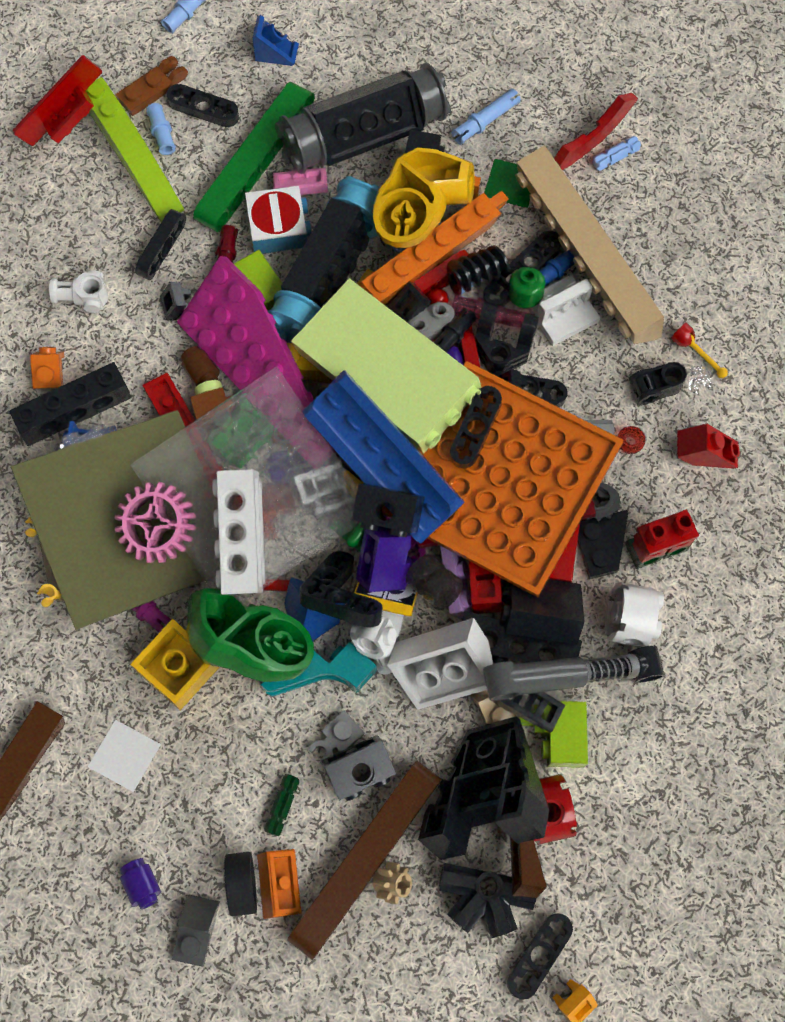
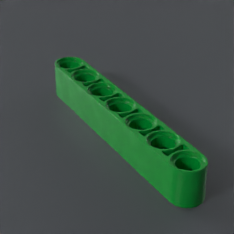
[193,81,315,232]

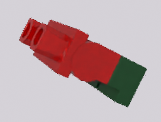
[625,509,699,569]

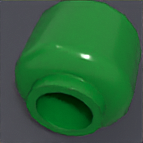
[508,267,546,309]

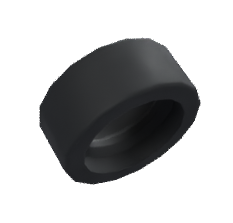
[224,852,257,917]

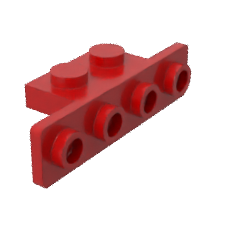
[13,55,102,146]

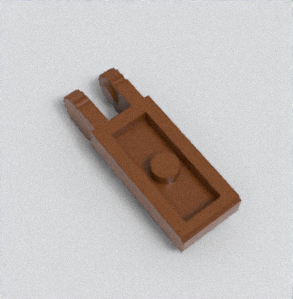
[115,56,188,116]

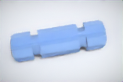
[592,136,641,171]

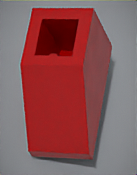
[677,423,740,469]

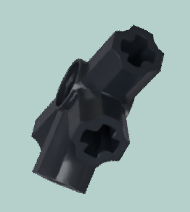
[438,863,536,938]

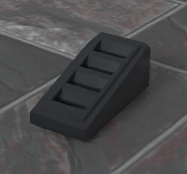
[493,692,565,733]

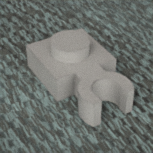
[309,710,365,765]

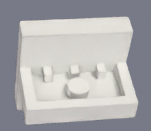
[528,275,601,346]

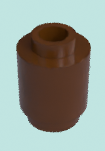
[180,346,220,386]

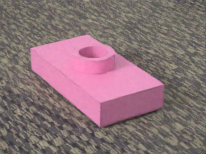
[273,168,328,196]

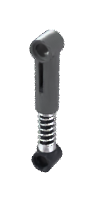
[483,645,665,701]

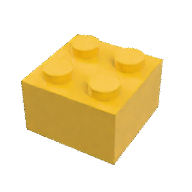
[130,619,220,711]

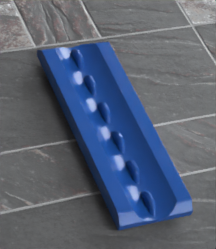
[302,370,465,544]

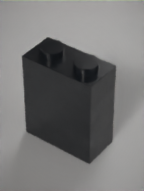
[501,579,585,645]

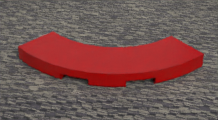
[554,93,638,170]

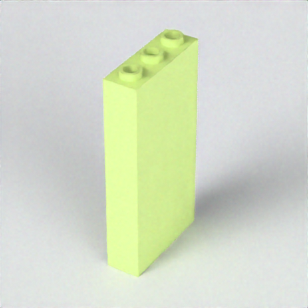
[291,278,482,454]

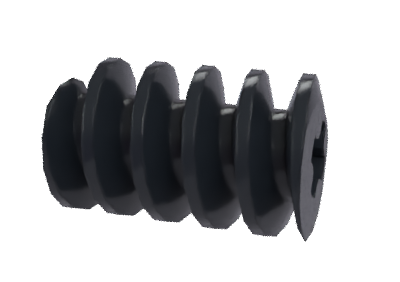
[447,245,510,295]

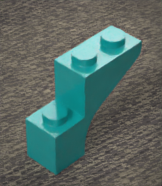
[261,642,377,697]

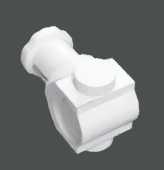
[49,270,108,313]
[350,617,397,675]

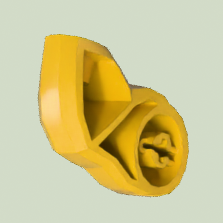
[373,147,475,248]

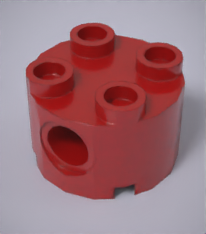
[534,774,577,845]

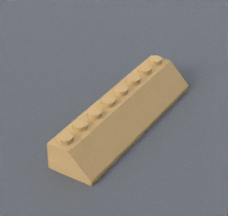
[515,145,664,344]

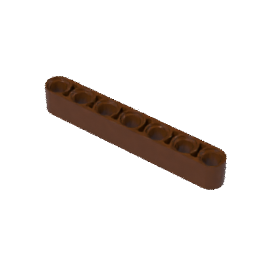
[287,760,442,960]

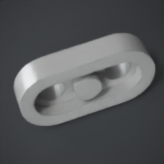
[407,302,455,341]

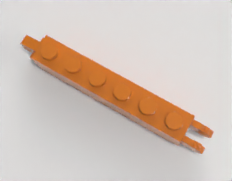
[359,191,509,306]

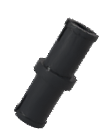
[434,308,477,353]

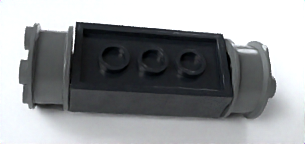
[275,63,451,174]

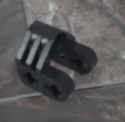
[475,302,539,373]

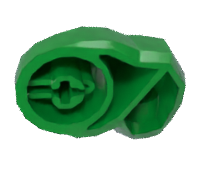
[187,588,314,682]

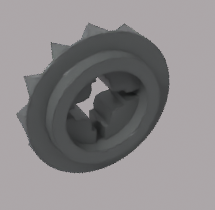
[586,483,620,522]

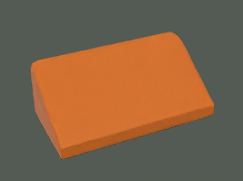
[257,849,302,919]

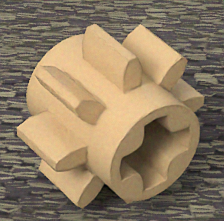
[373,861,412,904]

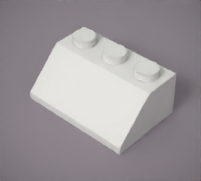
[387,618,493,710]

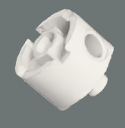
[605,582,664,647]

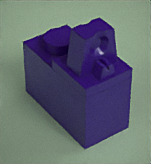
[356,526,426,592]

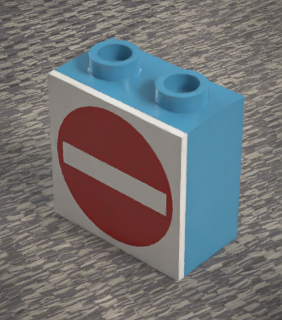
[245,186,312,254]

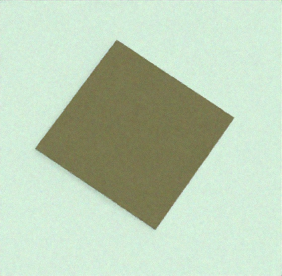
[10,410,244,630]

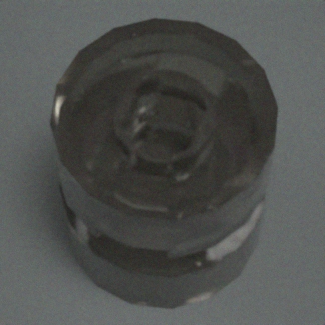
[406,554,463,610]

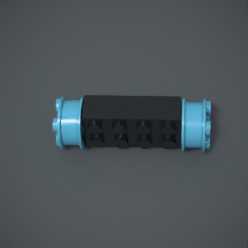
[267,176,380,343]

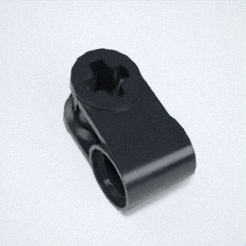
[629,362,687,405]

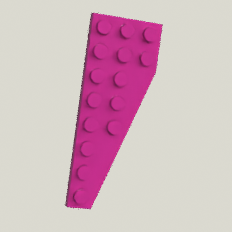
[177,256,336,470]

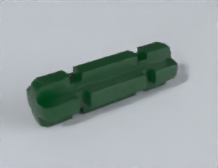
[264,774,299,836]

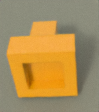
[552,979,598,1022]

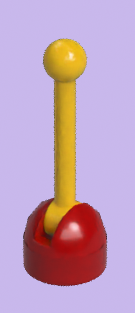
[671,322,728,378]

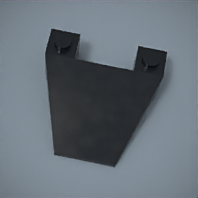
[418,716,549,860]

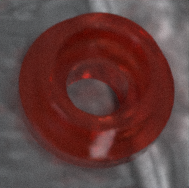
[617,426,645,454]

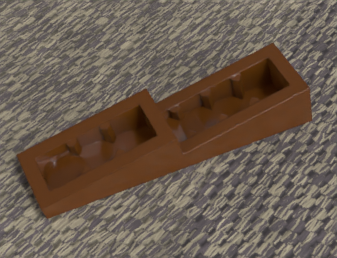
[0,701,65,821]
[497,825,547,898]

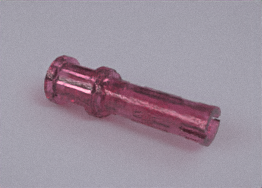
[452,294,535,328]

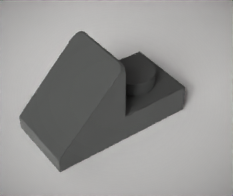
[171,895,220,967]

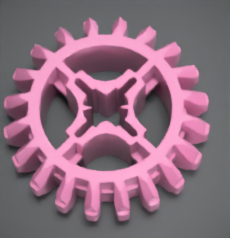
[115,482,196,563]

